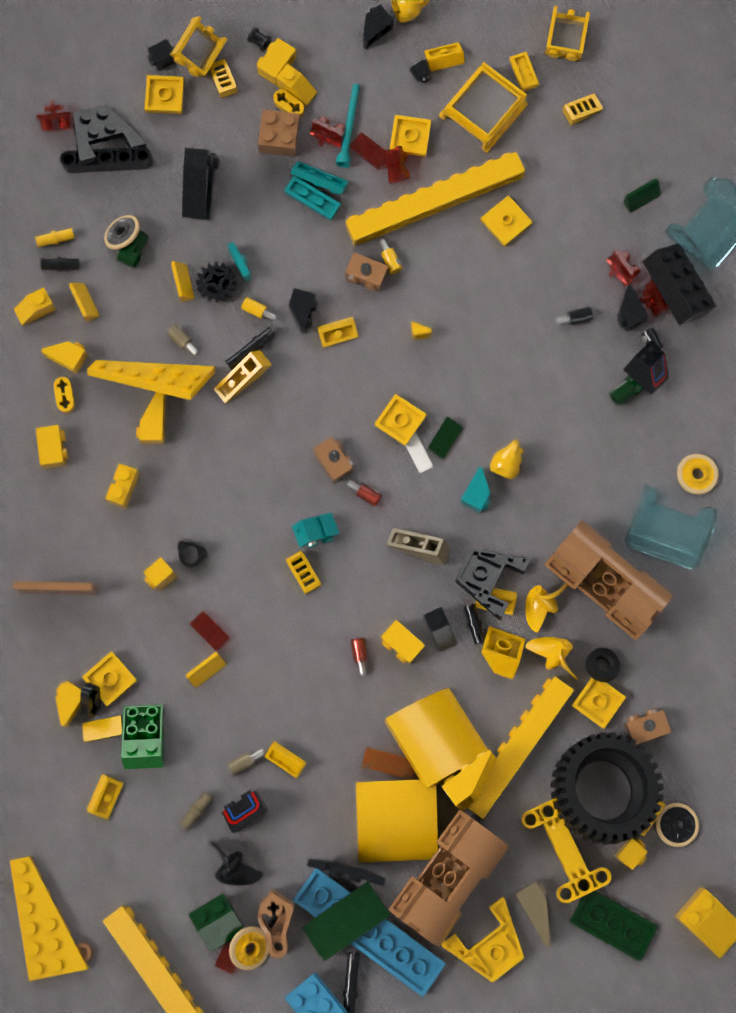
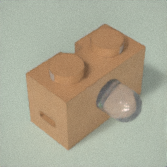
[345,252,388,292]
[313,437,354,483]
[623,708,671,745]

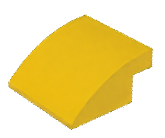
[384,688,488,790]
[356,780,438,862]

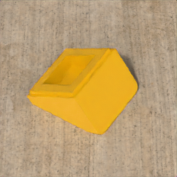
[411,321,432,340]

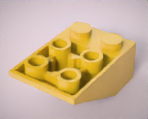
[441,750,497,811]

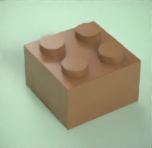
[258,110,300,157]

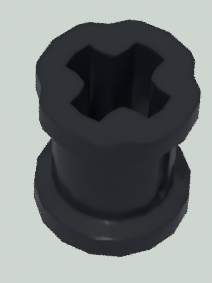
[247,27,271,52]

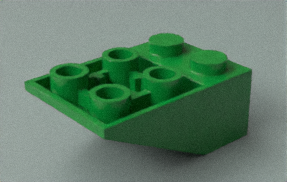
[121,704,164,769]

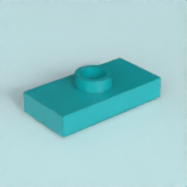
[228,242,251,282]

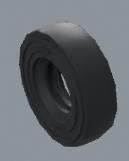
[585,648,621,683]

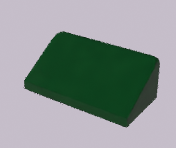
[623,178,661,213]
[427,416,463,460]

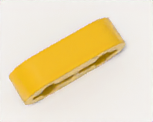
[273,89,304,118]
[54,377,75,413]

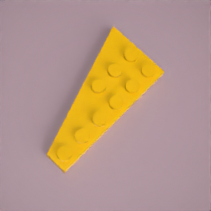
[87,360,215,400]
[10,856,89,981]

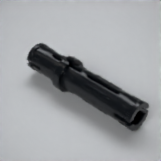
[225,326,276,370]
[342,952,360,1013]

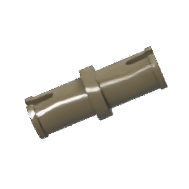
[179,791,214,830]

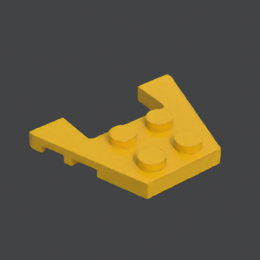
[441,896,524,983]

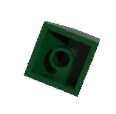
[188,893,244,952]

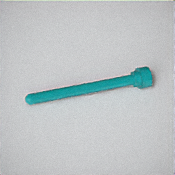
[335,83,360,168]

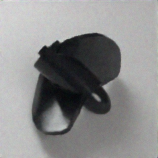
[209,841,263,886]

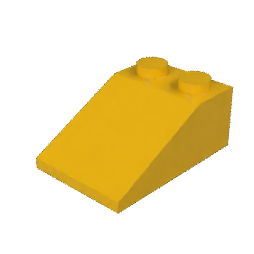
[674,887,736,959]

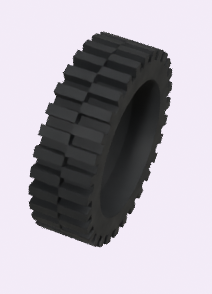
[550,732,664,845]

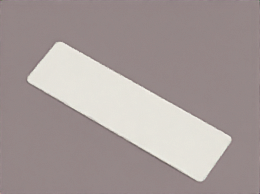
[406,432,433,473]

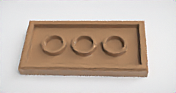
[13,581,98,595]

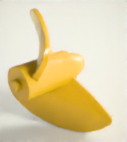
[525,583,568,633]
[525,637,578,680]

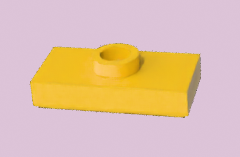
[509,51,539,91]
[264,741,307,779]

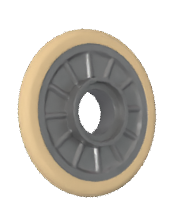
[104,215,140,250]

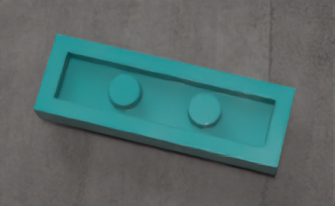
[291,161,349,195]
[284,176,341,221]

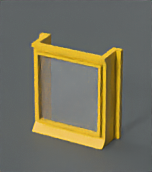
[439,62,528,153]

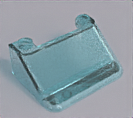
[665,177,736,269]
[625,484,717,569]

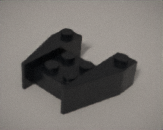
[182,148,219,220]

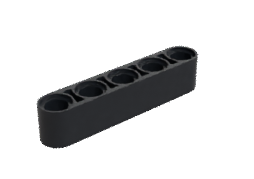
[60,147,153,173]

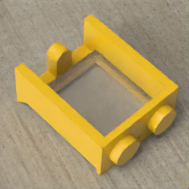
[545,6,590,61]
[170,16,227,77]

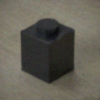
[147,39,176,71]

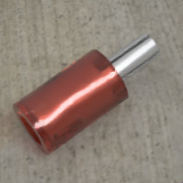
[347,480,382,507]
[350,637,368,675]

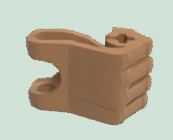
[258,889,295,959]

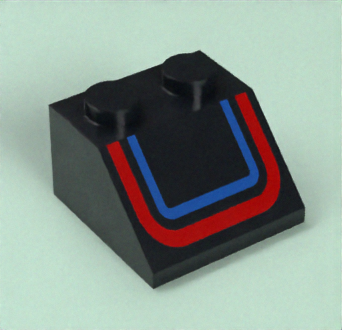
[623,341,669,395]
[222,790,269,833]

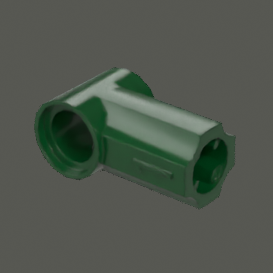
[117,230,149,269]
[609,376,644,406]

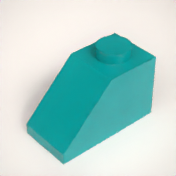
[460,466,491,513]

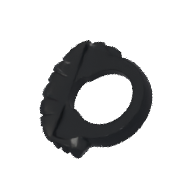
[177,539,208,567]

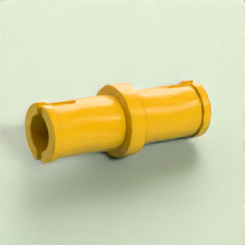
[35,227,75,248]

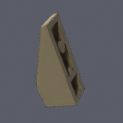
[386,528,451,566]
[514,881,550,947]

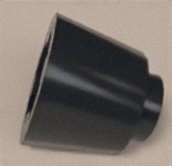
[409,59,432,84]

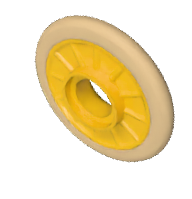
[677,454,719,495]
[229,926,269,970]

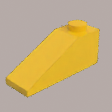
[214,350,272,403]
[136,392,166,444]

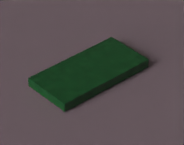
[301,882,390,962]
[569,887,659,962]

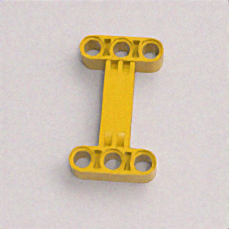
[521,798,611,903]

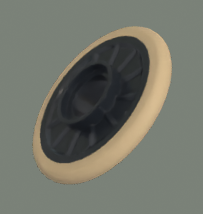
[656,803,699,847]

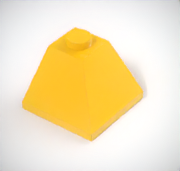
[481,626,526,680]

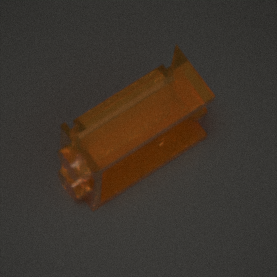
[361,747,414,779]

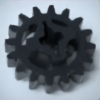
[196,261,237,303]

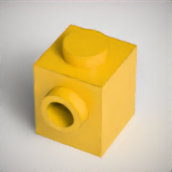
[615,838,648,870]

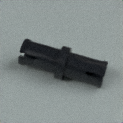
[40,257,79,272]
[463,604,485,645]

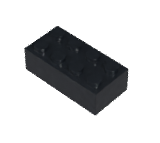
[642,243,717,326]

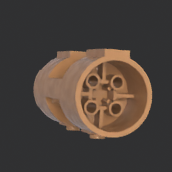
[544,520,673,640]
[388,810,510,947]

